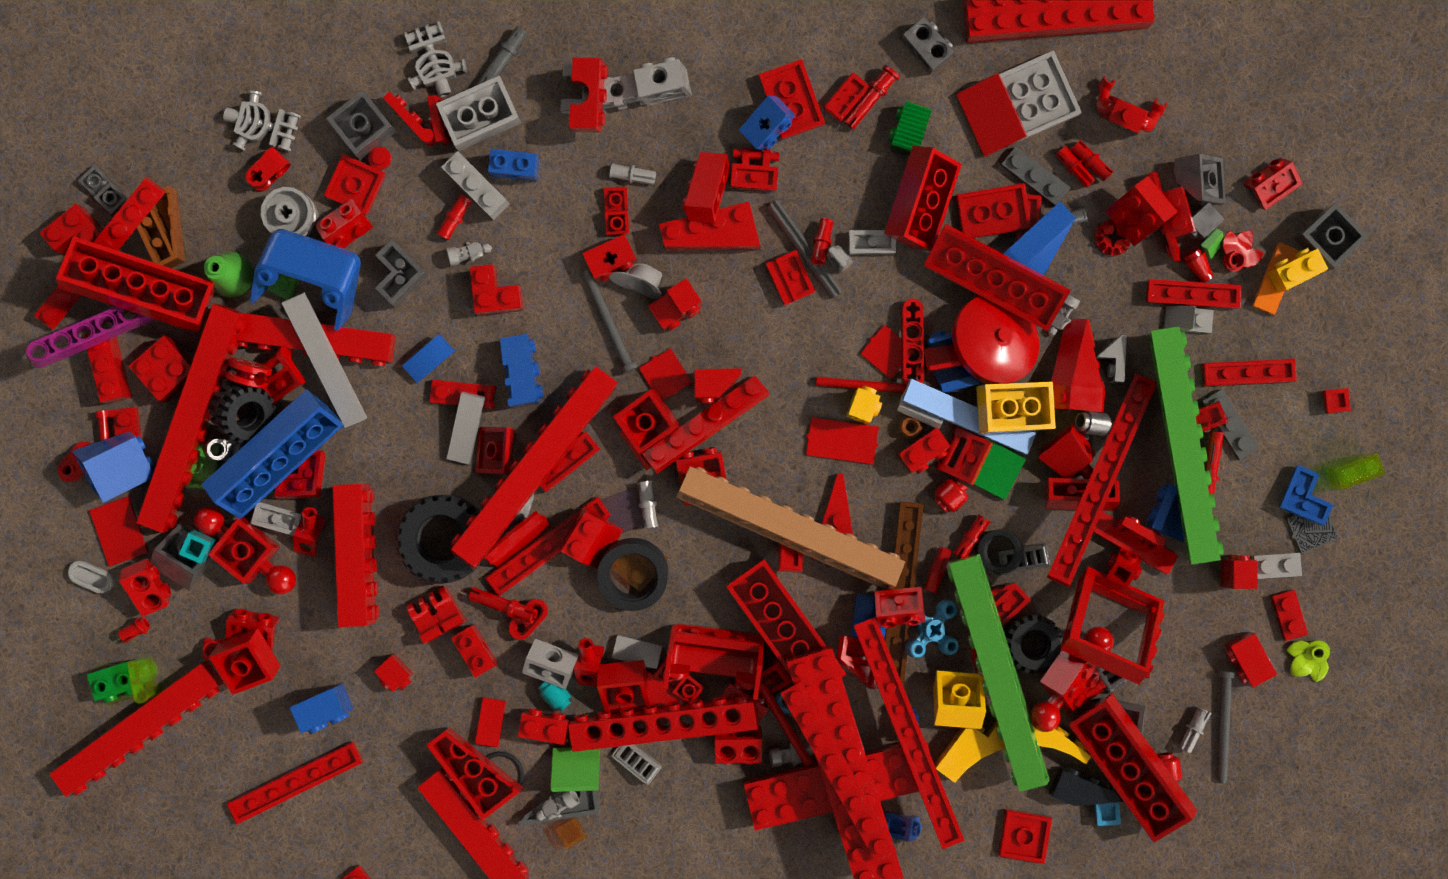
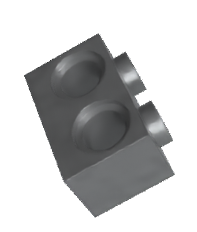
[901,17,954,75]

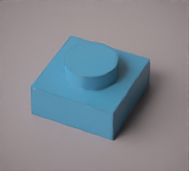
[1094,802,1121,826]

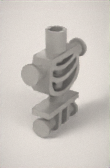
[404,21,467,98]
[223,90,301,152]

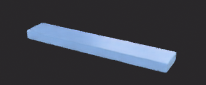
[901,379,1036,455]

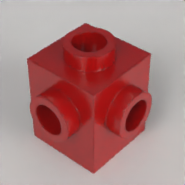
[1106,548,1142,589]

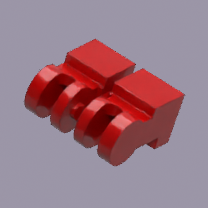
[407,585,467,644]

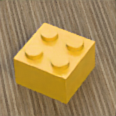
[933,671,986,729]

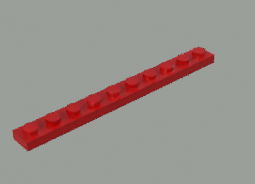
[1047,373,1157,587]
[853,617,965,849]

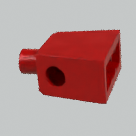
[1038,423,1095,479]

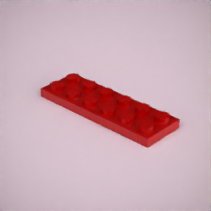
[924,224,1071,331]

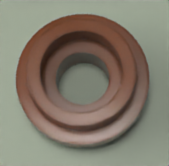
[899,416,922,439]

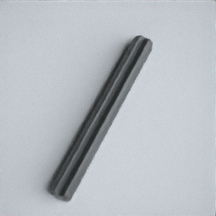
[768,200,842,298]

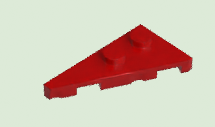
[811,473,853,560]

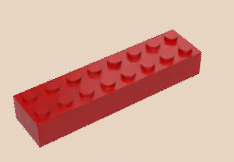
[962,0,1155,43]
[744,738,930,831]

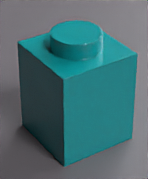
[179,530,216,564]

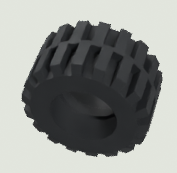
[209,381,276,444]
[1004,614,1063,674]

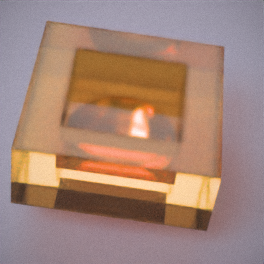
[555,817,588,850]

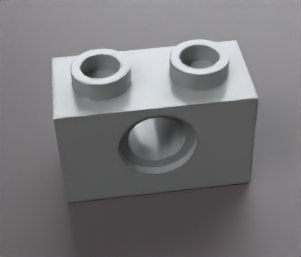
[522,639,579,689]

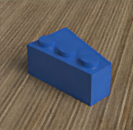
[500,334,544,408]

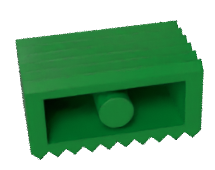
[888,101,932,155]

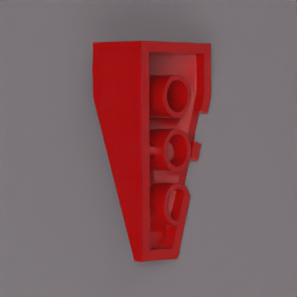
[1051,319,1105,412]

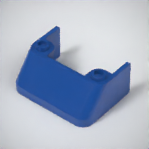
[250,229,361,331]

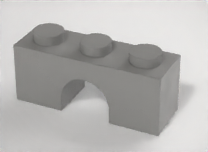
[441,151,510,220]

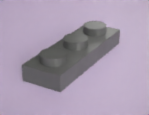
[1001,146,1070,206]
[1201,389,1259,460]

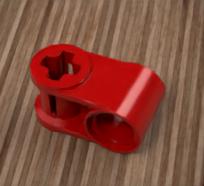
[246,147,291,192]

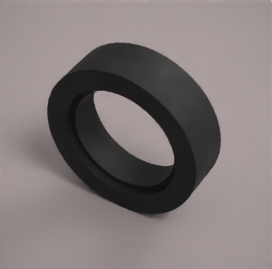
[597,538,668,611]

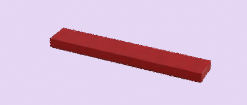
[485,497,612,596]
[227,741,363,825]

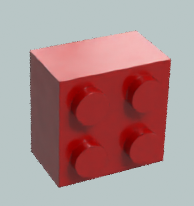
[1105,176,1178,247]
[129,335,193,402]
[209,628,281,695]

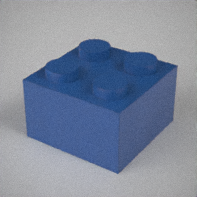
[290,684,354,734]

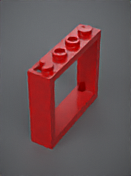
[1060,566,1165,685]

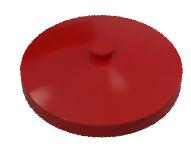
[952,296,1039,384]

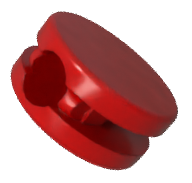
[225,358,272,389]

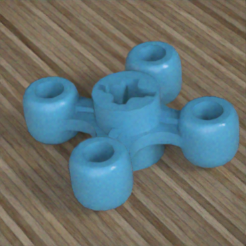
[905,600,959,658]

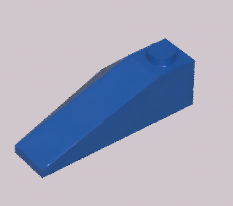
[1004,201,1076,275]

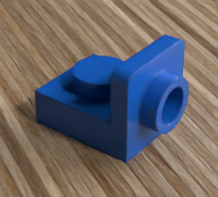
[885,812,921,842]

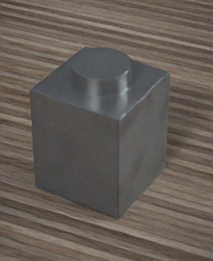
[1187,203,1225,241]

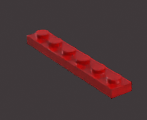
[642,376,769,474]

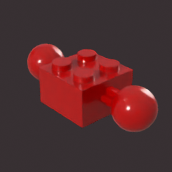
[194,506,296,595]
[1030,626,1114,732]

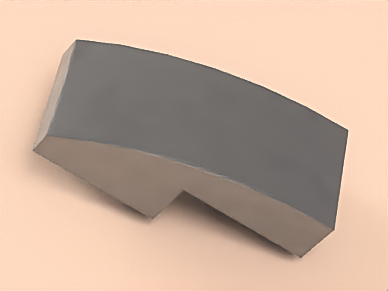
[78,165,128,214]

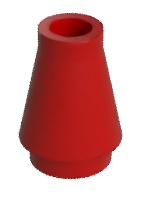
[1183,247,1214,283]

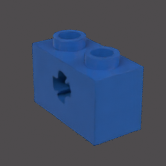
[739,95,796,150]
[488,149,540,182]

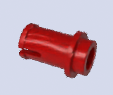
[118,617,151,643]

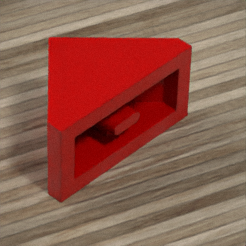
[758,659,792,698]

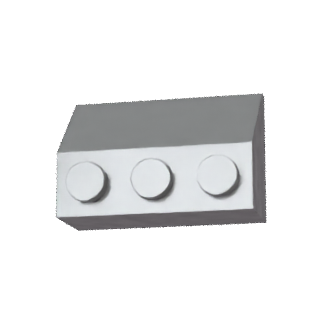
[436,75,522,151]

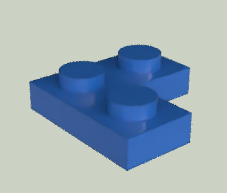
[1279,465,1334,527]

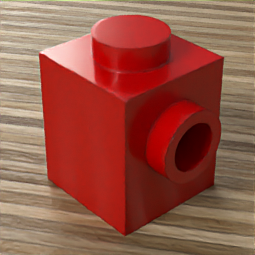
[374,654,414,692]

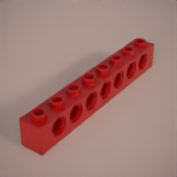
[568,694,759,752]

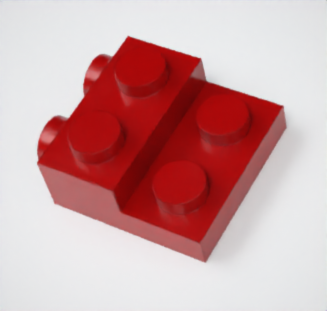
[676,447,727,506]

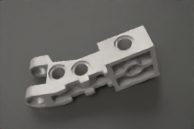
[560,57,692,114]

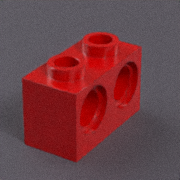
[119,558,171,617]
[715,726,762,765]

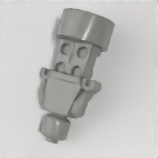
[446,242,492,266]
[1047,295,1081,336]
[769,743,814,768]
[536,791,580,821]

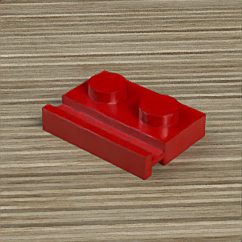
[766,250,815,306]

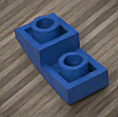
[402,334,455,383]

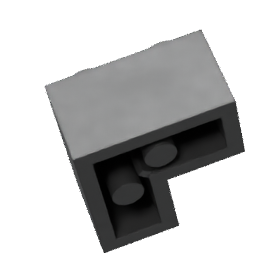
[375,239,429,308]

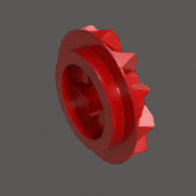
[1094,220,1131,256]

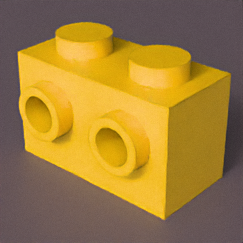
[1267,248,1328,293]
[845,386,882,424]

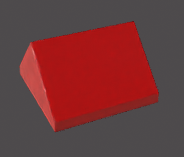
[475,427,515,475]

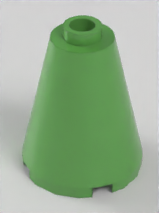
[204,252,254,297]

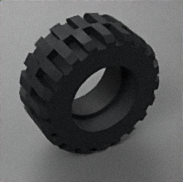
[396,495,484,584]

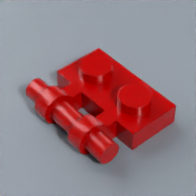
[731,147,780,191]

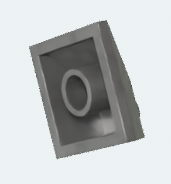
[1174,154,1226,204]

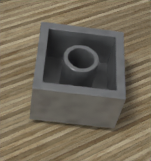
[326,90,396,160]

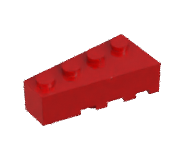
[659,201,761,250]
[427,727,524,820]

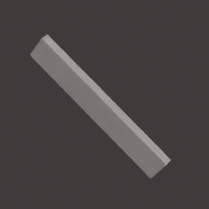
[282,292,367,428]

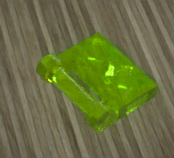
[127,657,162,703]

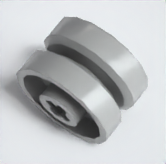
[261,187,319,237]

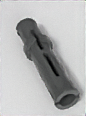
[477,26,528,84]

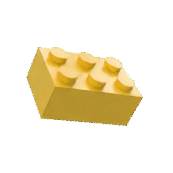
[976,382,1056,433]

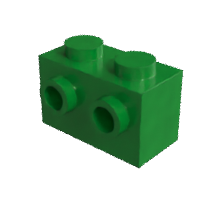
[86,659,147,703]

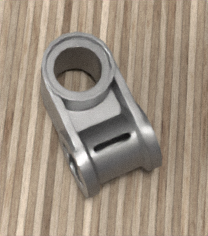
[202,439,246,461]

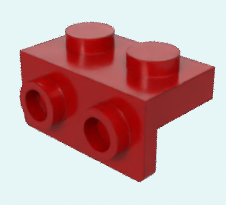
[315,199,374,249]

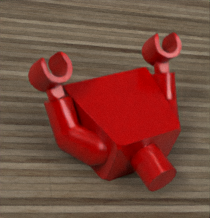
[1096,76,1167,134]

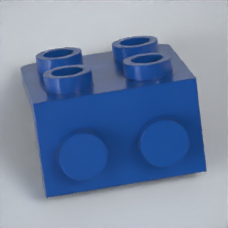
[1147,484,1185,543]

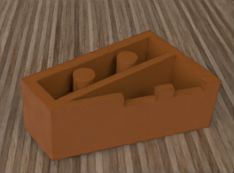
[137,185,186,268]

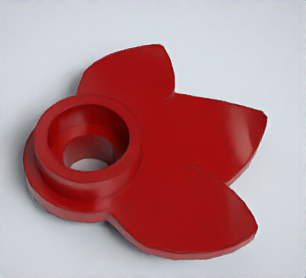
[1222,230,1263,272]

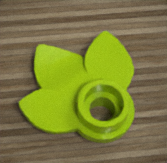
[1287,640,1330,682]

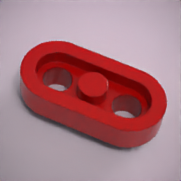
[57,441,93,482]
[509,599,549,640]

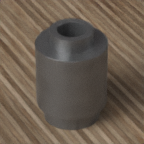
[1075,411,1112,436]

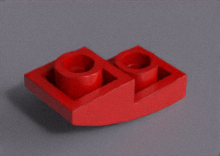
[604,186,629,235]
[653,656,705,704]

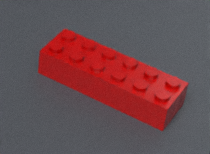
[56,236,214,333]
[333,484,379,627]
[726,558,846,677]
[1069,693,1198,843]

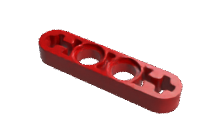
[901,298,924,387]

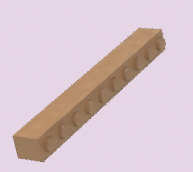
[676,466,905,590]

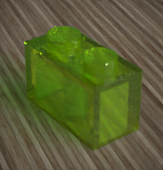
[1325,452,1386,490]

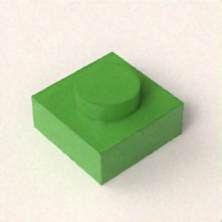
[267,273,300,300]

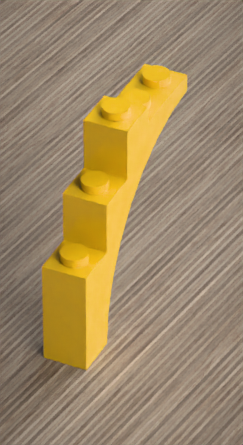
[934,712,1092,783]

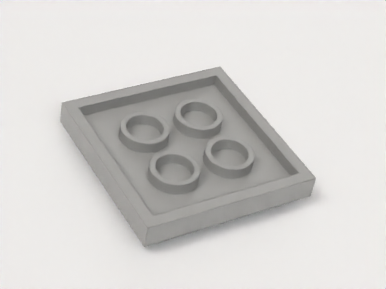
[1000,50,1082,143]

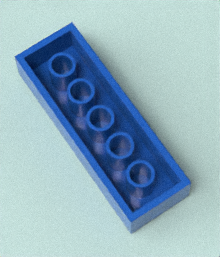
[202,389,344,518]

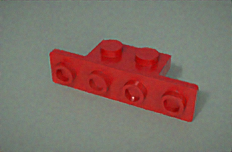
[1148,172,1196,262]
[1093,511,1178,575]

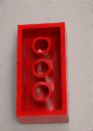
[884,146,962,251]

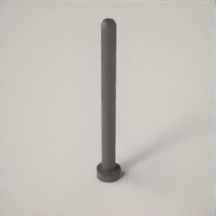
[583,269,638,374]
[1218,670,1236,783]

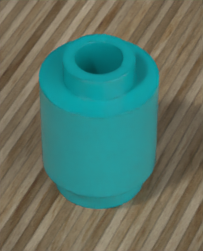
[538,682,572,712]

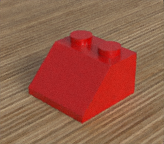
[695,368,742,404]
[613,389,681,455]
[560,506,624,568]
[597,660,651,714]

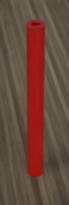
[816,377,906,393]
[759,682,813,766]

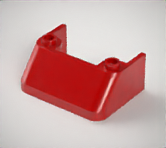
[663,624,764,700]

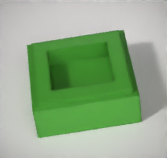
[1201,228,1224,259]

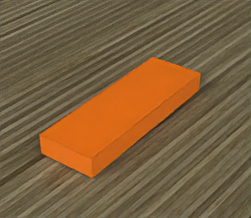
[1251,242,1300,315]

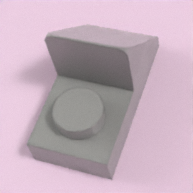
[1164,306,1214,334]
[1096,335,1127,383]

